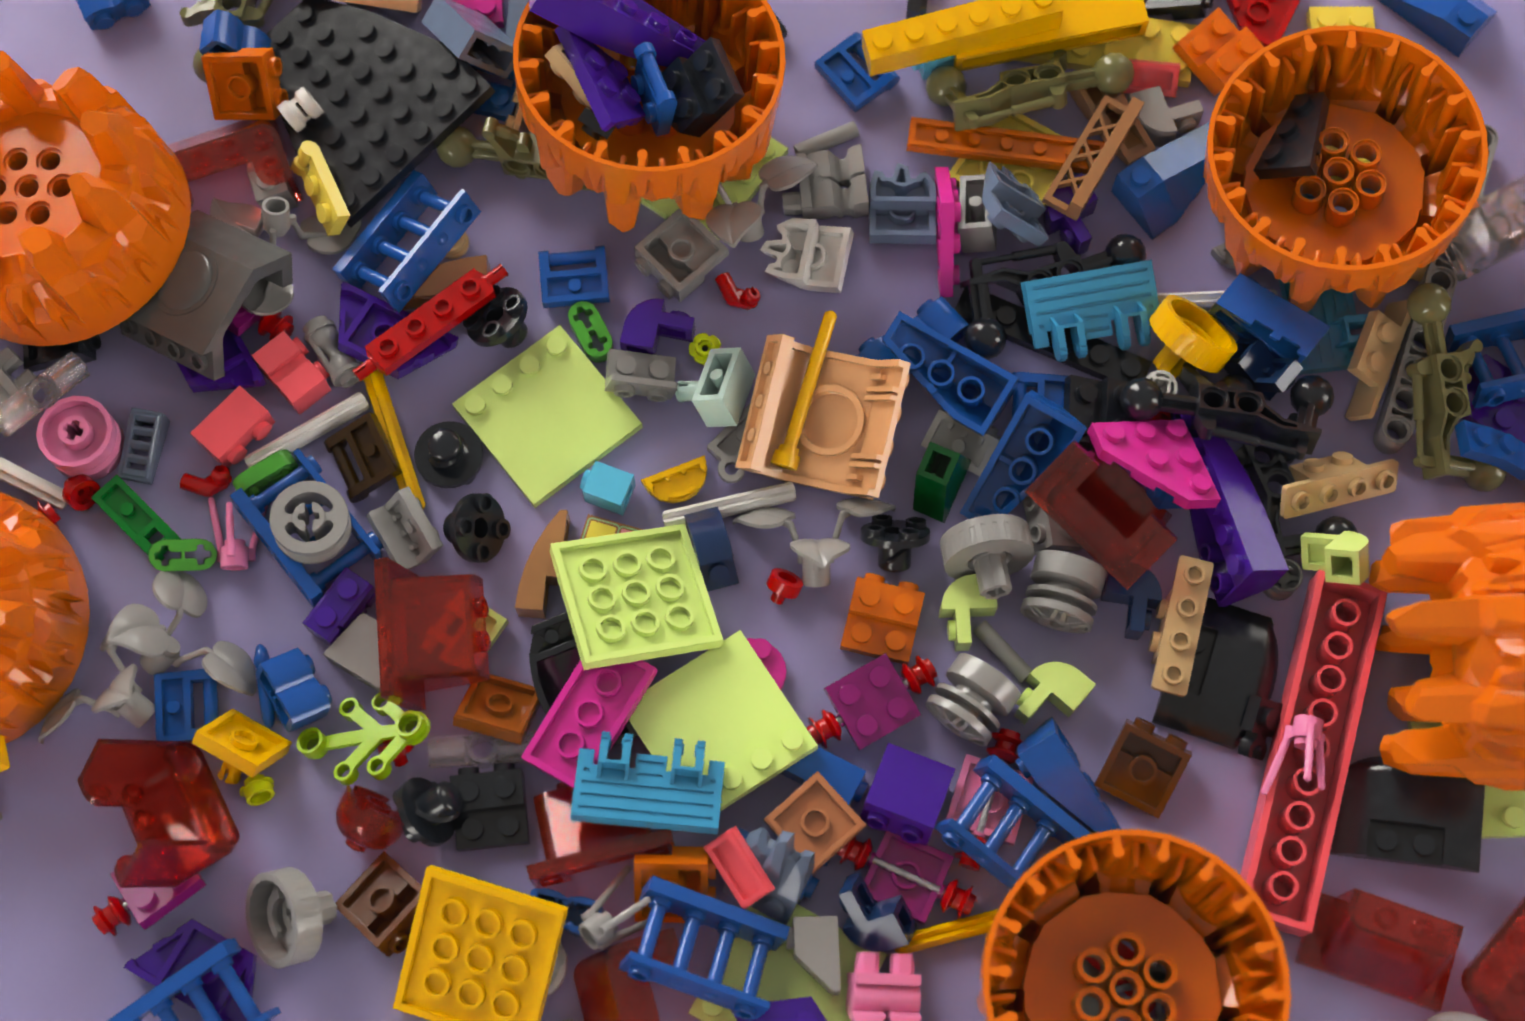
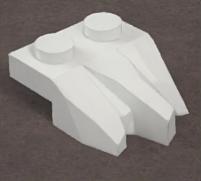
[760,218,854,293]

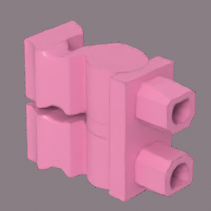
[846,952,922,1021]

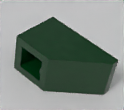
[913,442,972,523]

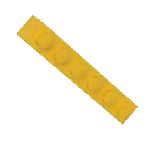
[862,0,1064,77]
[953,0,1149,71]

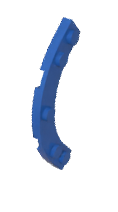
[1454,420,1525,481]

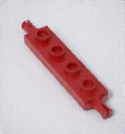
[352,264,509,382]

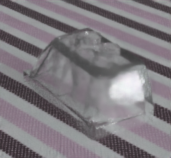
[1445,174,1525,282]

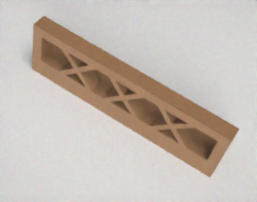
[1042,94,1145,221]

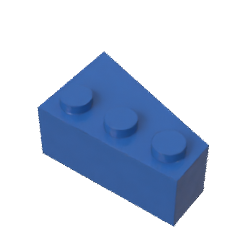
[1208,273,1331,363]

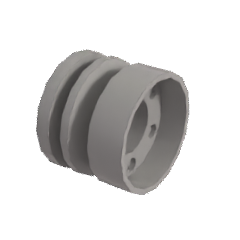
[1020,550,1107,634]
[925,653,1021,747]

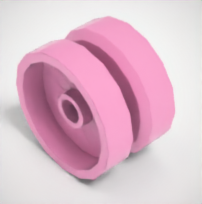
[36,395,125,480]

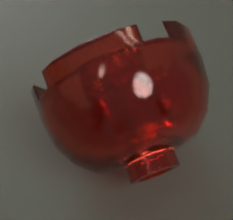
[336,785,404,853]

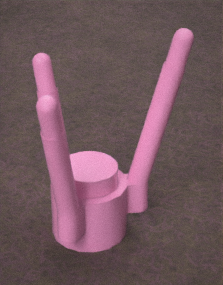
[208,497,268,571]
[1261,714,1325,795]

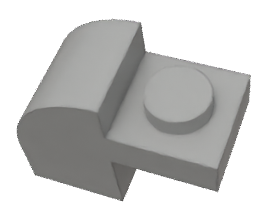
[1127,86,1204,147]

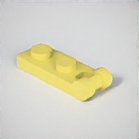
[291,140,350,236]

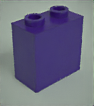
[860,743,955,846]

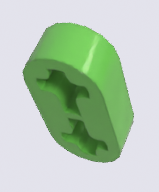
[568,301,614,363]
[232,449,298,497]
[148,538,217,571]

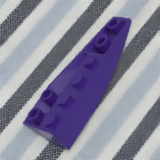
[528,0,705,67]
[1171,395,1289,607]

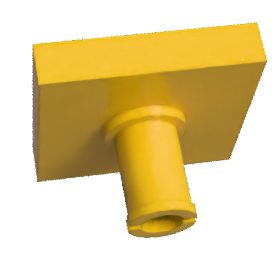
[192,708,292,784]

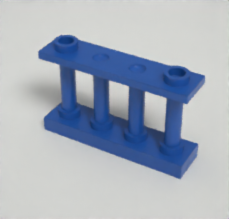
[332,170,481,313]
[1445,308,1525,409]
[229,448,384,608]
[934,754,1092,890]
[618,876,790,1020]
[107,938,281,1021]

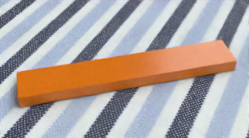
[906,117,1105,174]

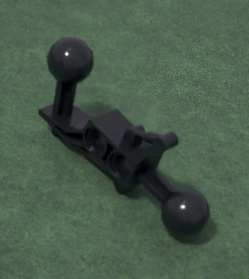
[959,234,1146,360]
[1120,362,1334,460]
[1219,374,1358,558]

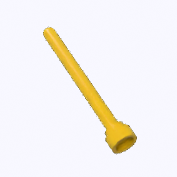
[770,310,837,471]

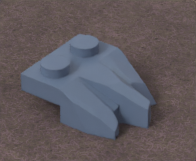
[982,162,1049,247]
[869,163,936,244]
[722,827,815,925]

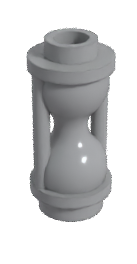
[303,315,361,388]

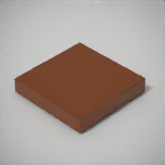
[453,670,540,745]

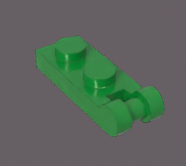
[91,474,181,562]

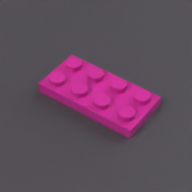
[521,659,658,789]

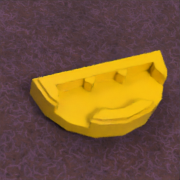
[641,455,707,504]

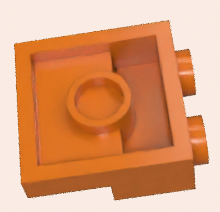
[1172,7,1264,96]
[201,48,289,120]
[840,573,925,665]
[634,846,716,923]

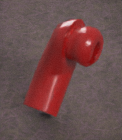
[715,272,761,310]
[180,465,232,497]

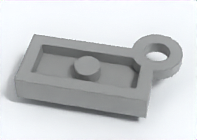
[707,404,750,483]

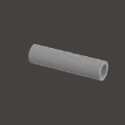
[794,121,859,155]
[973,620,1032,683]

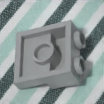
[634,208,729,302]

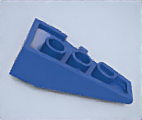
[1378,0,1497,57]
[1111,122,1210,240]
[882,311,1019,437]
[960,390,1087,519]
[1015,717,1122,833]

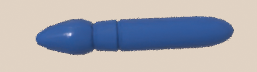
[254,644,275,728]

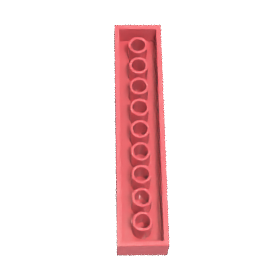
[1240,570,1388,937]

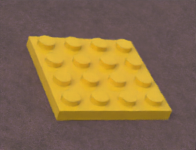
[393,865,569,1021]

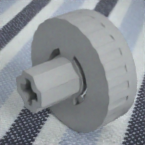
[939,514,1035,599]
[245,867,337,968]

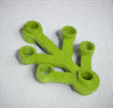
[296,691,431,786]

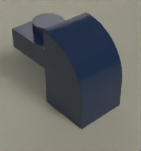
[1223,338,1303,401]
[684,506,739,592]
[1101,558,1162,640]
[838,872,917,952]

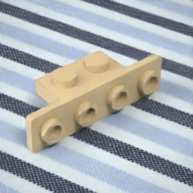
[1345,300,1411,421]
[1280,451,1399,519]
[1148,555,1214,697]

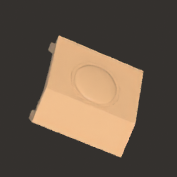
[735,334,911,500]

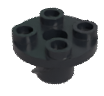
[463,285,528,348]
[414,421,483,488]
[443,493,511,563]
[860,514,930,573]
[393,777,463,847]

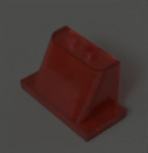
[1025,440,1178,590]
[374,557,491,711]
[526,782,675,888]
[1295,888,1464,1012]

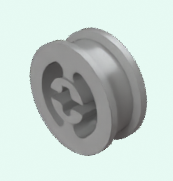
[269,481,352,564]

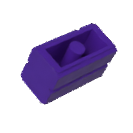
[302,567,380,646]

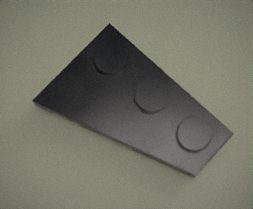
[1253,92,1330,180]

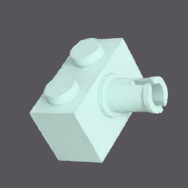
[675,347,756,427]

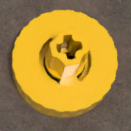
[1149,295,1238,379]

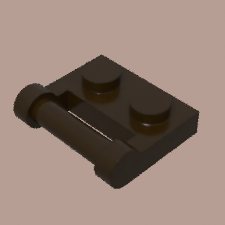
[324,412,403,503]

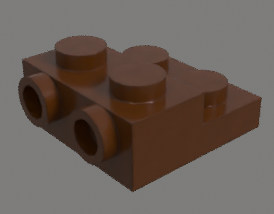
[1094,717,1192,819]
[335,851,422,958]

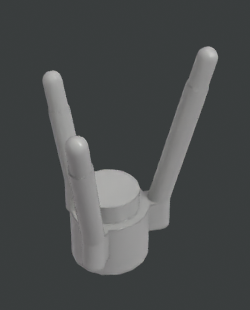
[579,865,651,950]

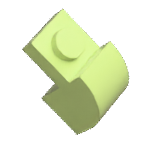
[1300,531,1370,585]
[939,574,998,651]
[1014,662,1096,725]

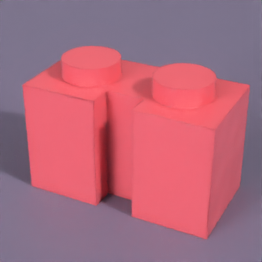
[251,331,331,415]
[190,385,275,468]

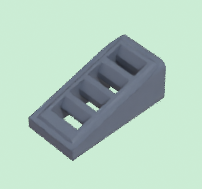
[118,407,170,485]

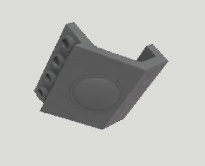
[119,210,293,381]

